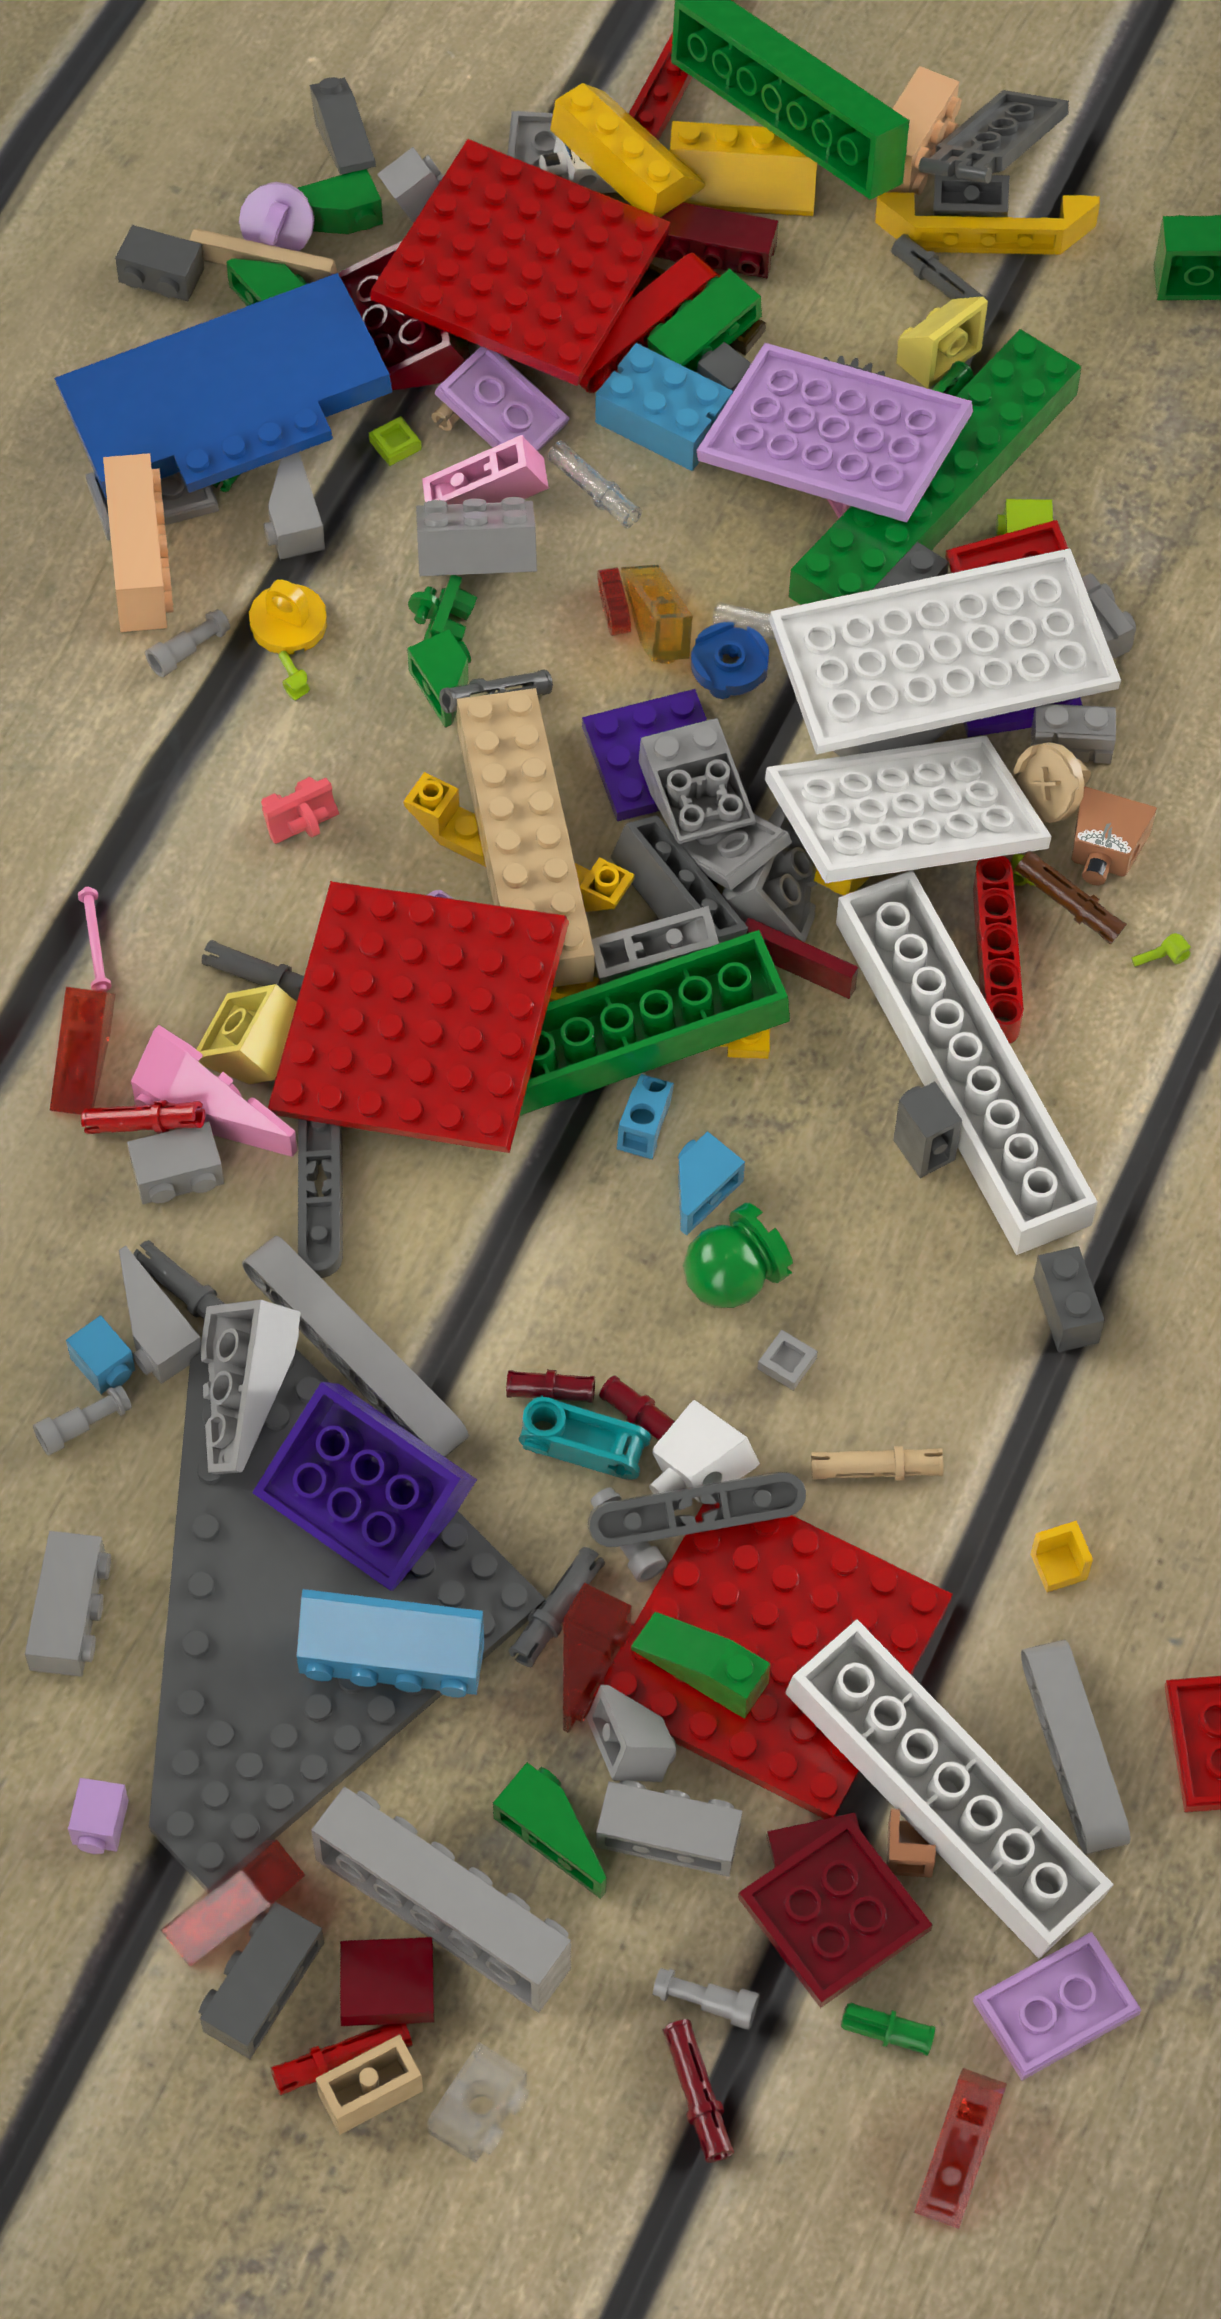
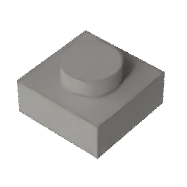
[757,1329,818,1391]

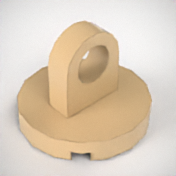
[1013,742,1091,823]

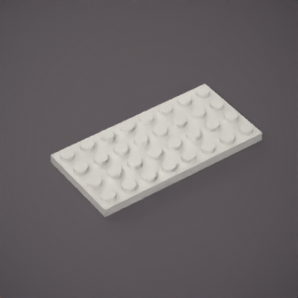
[769,548,1121,754]

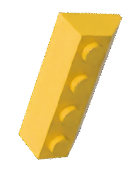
[550,83,705,217]
[670,121,817,216]

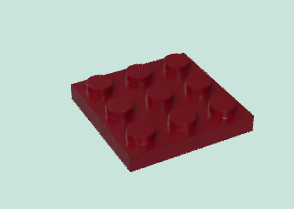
[738,1816,933,2008]

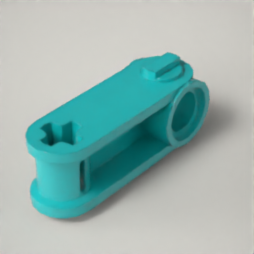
[519,1396,652,1480]

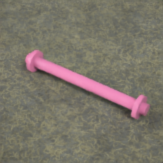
[78,887,112,994]

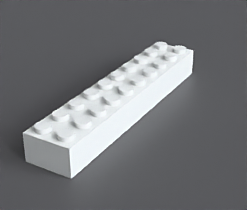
[836,870,1097,1255]

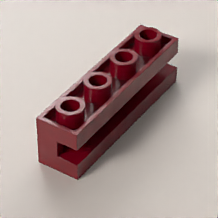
[630,202,779,279]

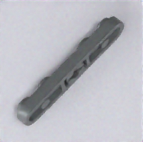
[298,1119,343,1278]
[588,1472,806,1547]

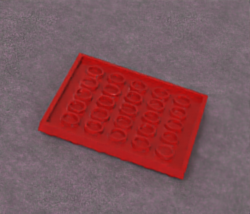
[370,139,671,386]
[268,881,569,1153]
[593,1503,953,1819]

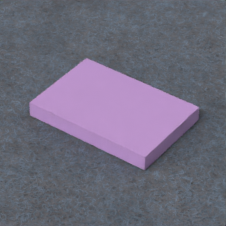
[434,346,570,452]
[973,1932,1141,2081]

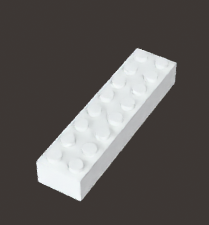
[785,1619,1114,1959]

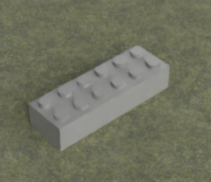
[311,1787,571,2013]

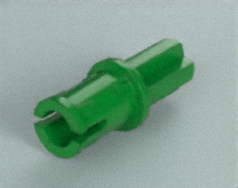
[841,2003,936,2056]

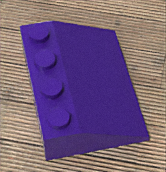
[252,1382,477,1591]

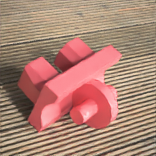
[261,777,339,844]

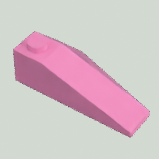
[131,1025,297,1157]

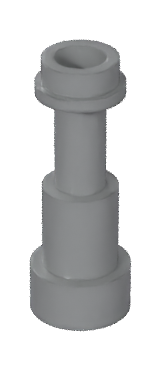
[145,609,230,677]
[33,1385,132,1456]
[591,1487,667,1582]
[653,1968,760,2030]

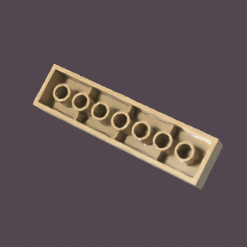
[457,688,595,987]

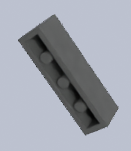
[611,815,748,943]

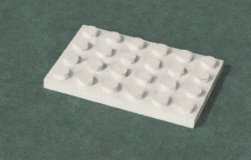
[765,736,1052,883]

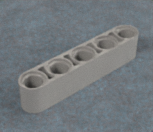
[1021,1639,1130,1855]

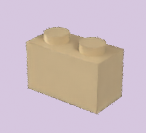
[315,2034,423,2135]

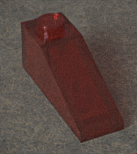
[50,987,115,1115]
[160,1839,305,1966]
[914,2068,1007,2229]

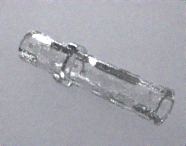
[547,441,642,528]

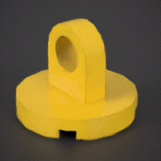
[249,580,327,655]

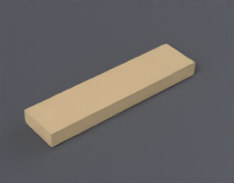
[190,229,339,284]

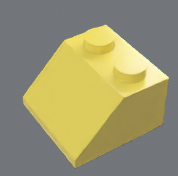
[896,296,988,389]
[196,984,297,1084]

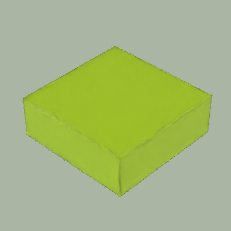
[369,416,422,467]

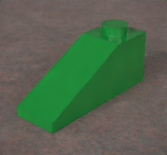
[297,169,383,234]
[631,1612,771,1719]
[493,1762,607,1899]

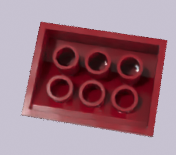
[338,241,470,390]

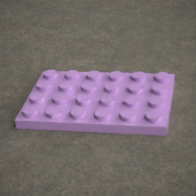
[696,343,973,522]

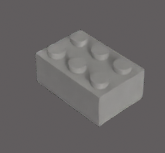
[416,497,537,576]

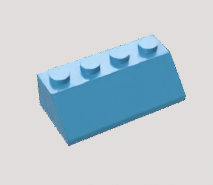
[297,1589,484,1698]

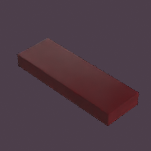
[745,918,858,999]

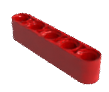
[579,253,720,393]
[973,856,1024,1044]

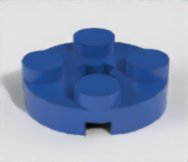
[691,622,769,699]

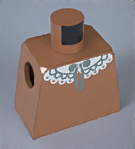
[1071,786,1157,886]

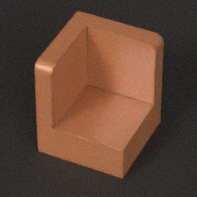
[887,1809,936,1878]

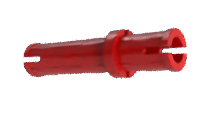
[81,1100,206,1134]
[270,2024,413,2096]

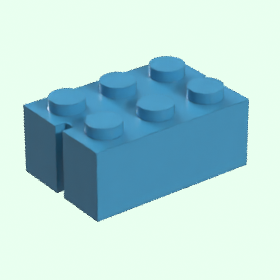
[595,343,734,471]

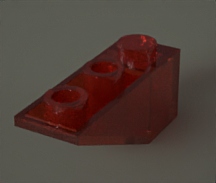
[563,1582,635,1733]

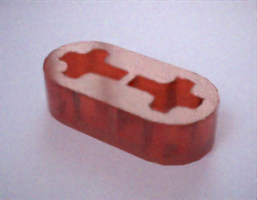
[597,567,631,636]

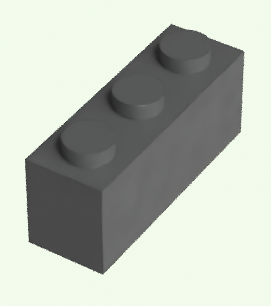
[199,1902,324,2059]

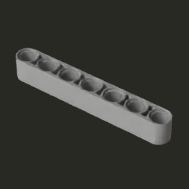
[242,1236,469,1457]

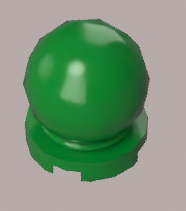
[683,1203,793,1308]

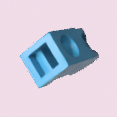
[617,1074,674,1160]

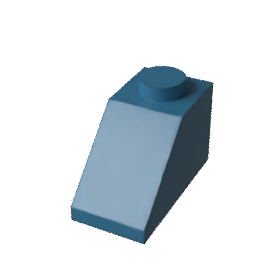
[678,1131,745,1236]

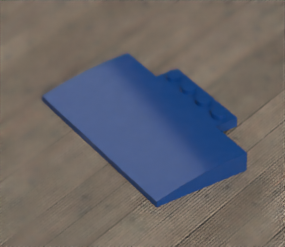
[54,273,392,499]

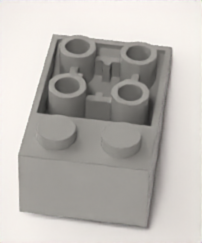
[639,718,756,844]

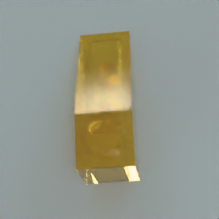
[621,565,693,664]

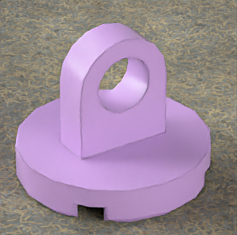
[239,182,315,251]

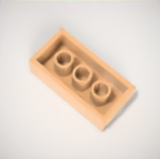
[103,453,174,632]

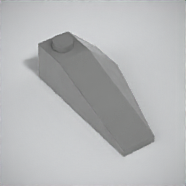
[722,805,817,942]
[200,1299,301,1475]

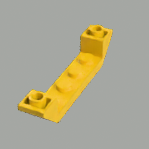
[875,192,1100,255]
[403,772,635,912]

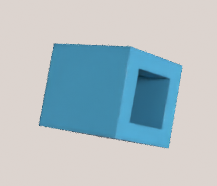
[66,1315,136,1394]

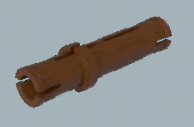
[1015,851,1127,945]

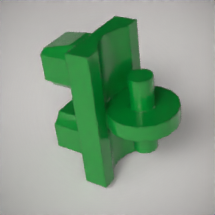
[408,575,477,642]

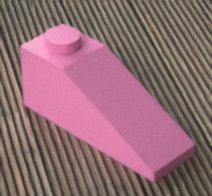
[422,435,549,504]

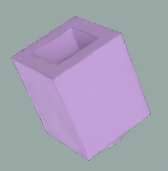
[68,1778,129,1854]

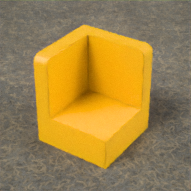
[1030,1520,1093,1593]

